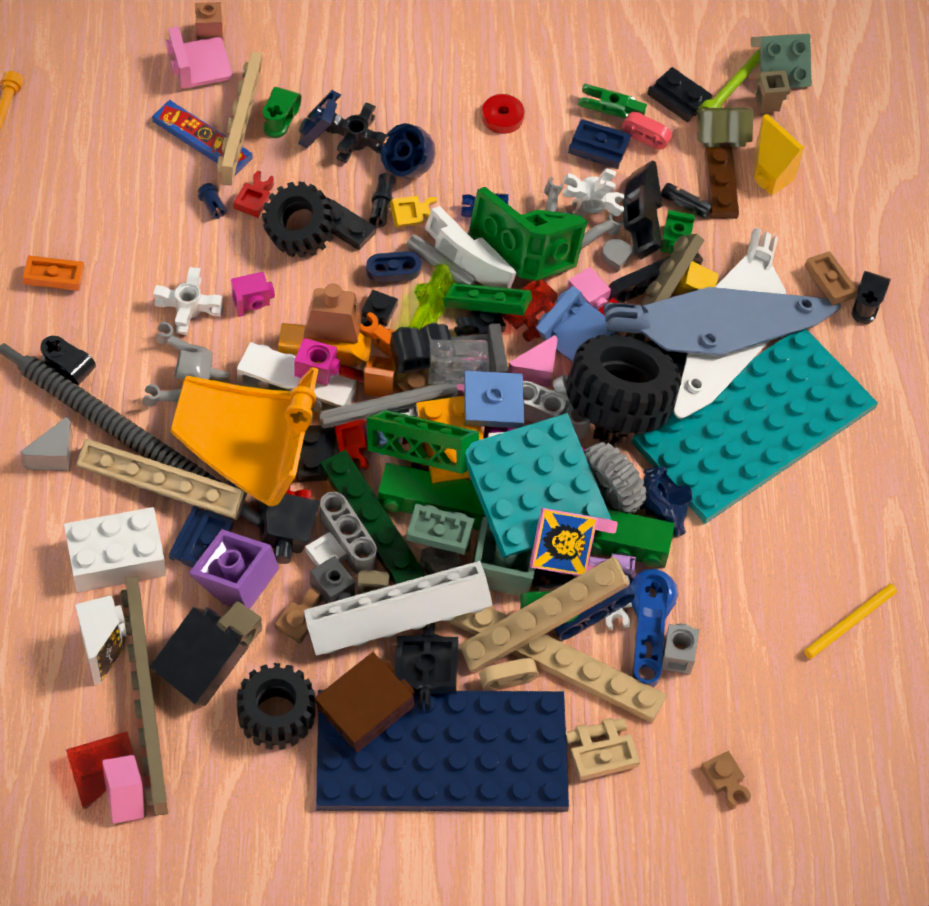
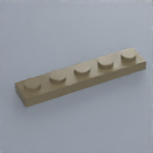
[619,233,705,341]

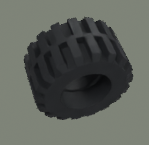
[262,181,336,258]
[237,663,315,750]

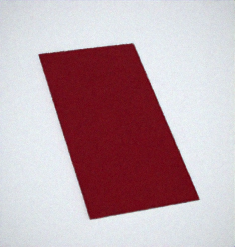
[339,364,364,383]

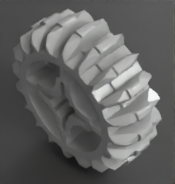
[584,442,647,514]

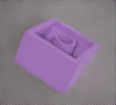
[189,529,279,609]

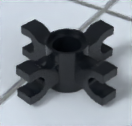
[325,102,387,163]

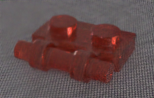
[500,279,558,342]

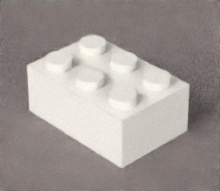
[64,507,166,593]

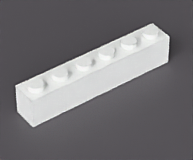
[304,561,493,656]

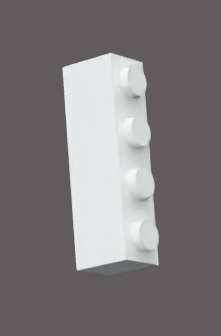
[237,342,356,413]

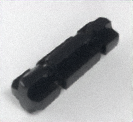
[661,183,712,218]

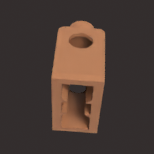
[304,283,361,343]

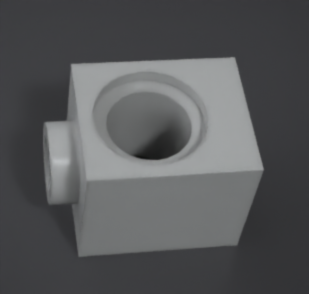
[662,624,699,675]

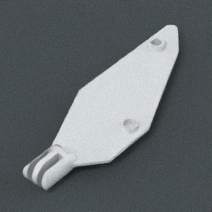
[673,228,786,419]

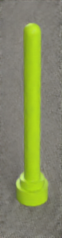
[697,47,760,113]

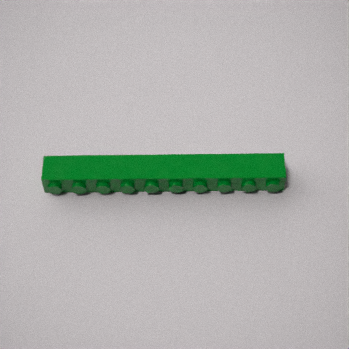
[378,463,675,567]

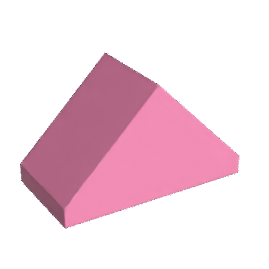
[508,335,558,387]
[102,755,144,824]

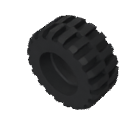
[566,334,681,435]

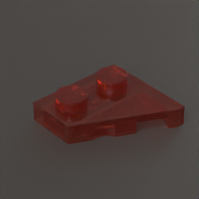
[66,731,136,810]

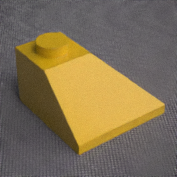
[754,114,804,196]

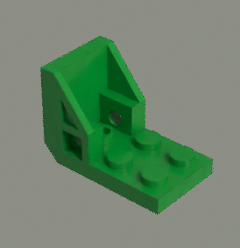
[468,187,588,281]

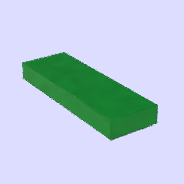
[443,283,532,315]

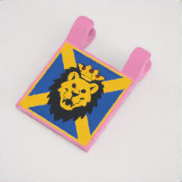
[529,508,617,576]

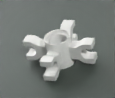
[562,168,624,218]
[153,267,223,335]

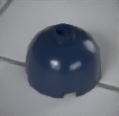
[381,123,436,179]

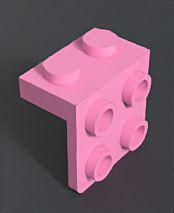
[165,26,232,89]

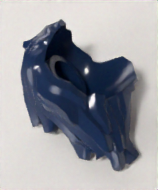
[640,467,693,538]

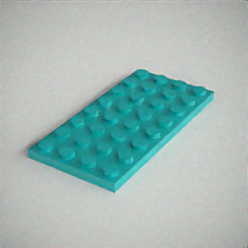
[631,329,878,524]

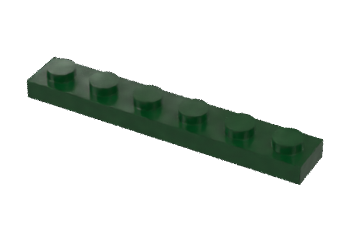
[320,450,427,584]

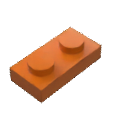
[22,255,84,291]

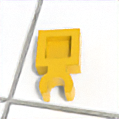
[390,196,438,228]

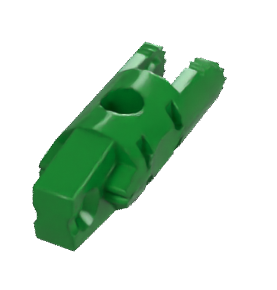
[577,84,647,119]

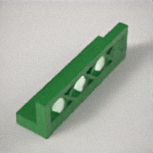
[367,410,479,474]

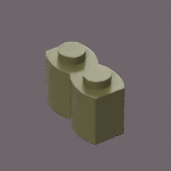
[697,107,753,147]

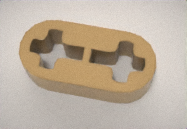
[479,658,539,691]

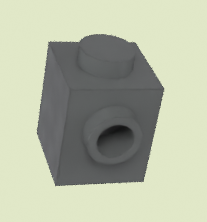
[310,556,356,604]

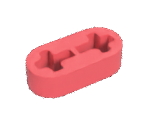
[622,112,672,150]

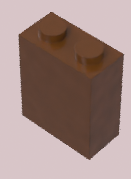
[315,652,415,753]

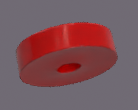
[482,94,525,134]

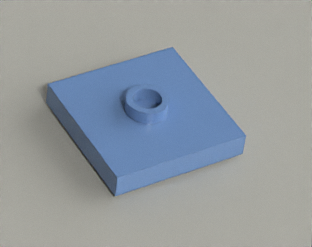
[464,370,524,428]

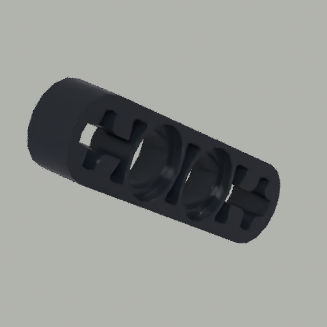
[608,252,703,303]

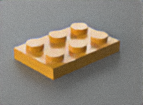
[416,396,484,483]

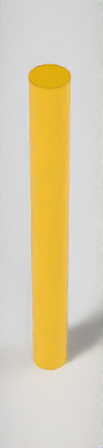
[804,583,897,659]

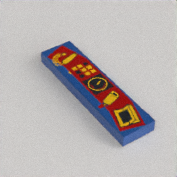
[152,100,253,175]

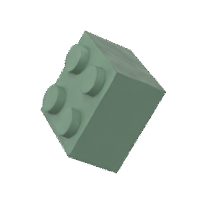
[472,517,535,596]

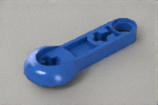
[630,569,678,687]

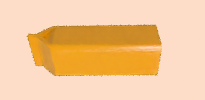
[278,323,372,367]

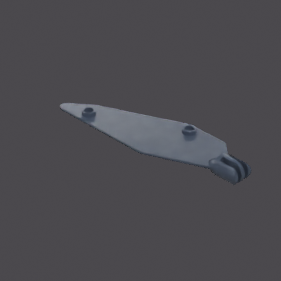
[604,287,841,356]

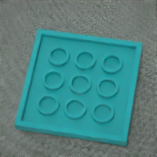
[465,413,612,558]

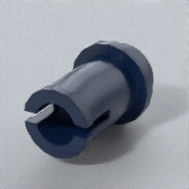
[198,183,227,219]

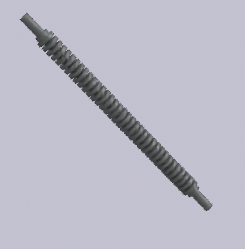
[0,343,260,527]

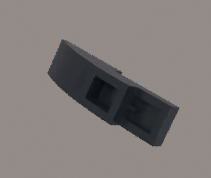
[623,160,663,260]

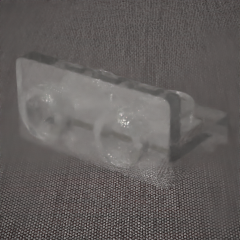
[428,340,489,384]

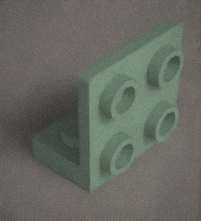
[751,34,812,88]
[406,504,474,555]

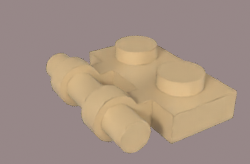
[565,718,640,781]

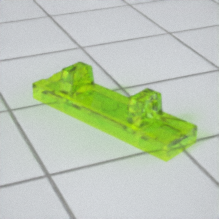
[397,264,455,329]

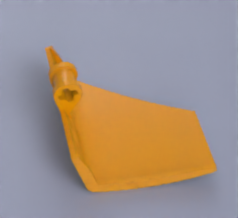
[170,367,319,506]

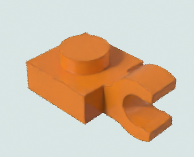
[359,312,395,359]

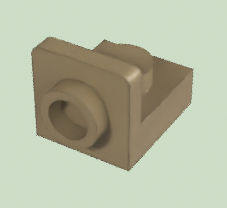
[357,570,389,595]

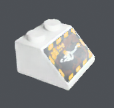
[75,595,127,685]

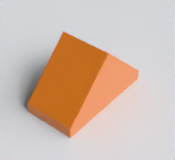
[364,356,397,397]

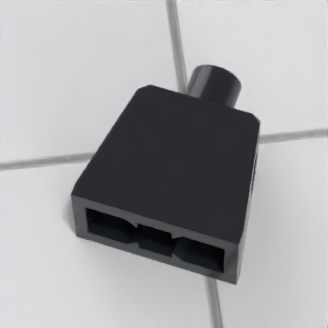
[258,494,320,564]

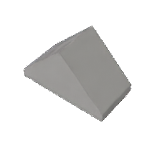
[21,417,73,471]

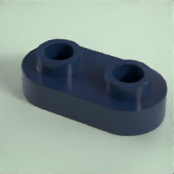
[366,251,422,282]

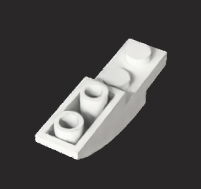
[425,206,516,289]

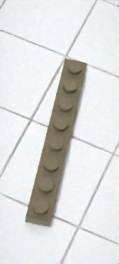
[121,576,168,816]

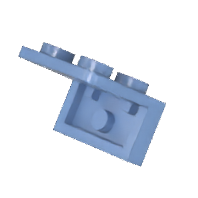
[536,285,617,362]

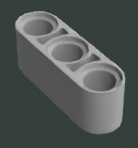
[320,492,377,574]

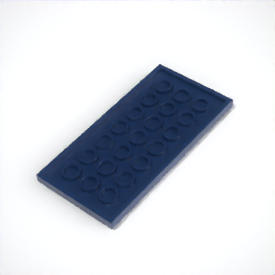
[316,690,569,811]

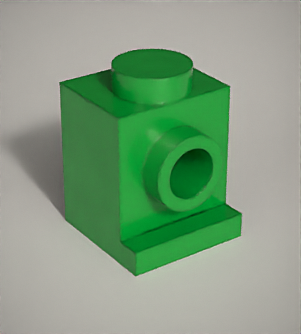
[660,210,695,255]

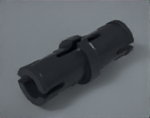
[369,173,396,227]

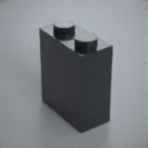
[150,607,250,706]

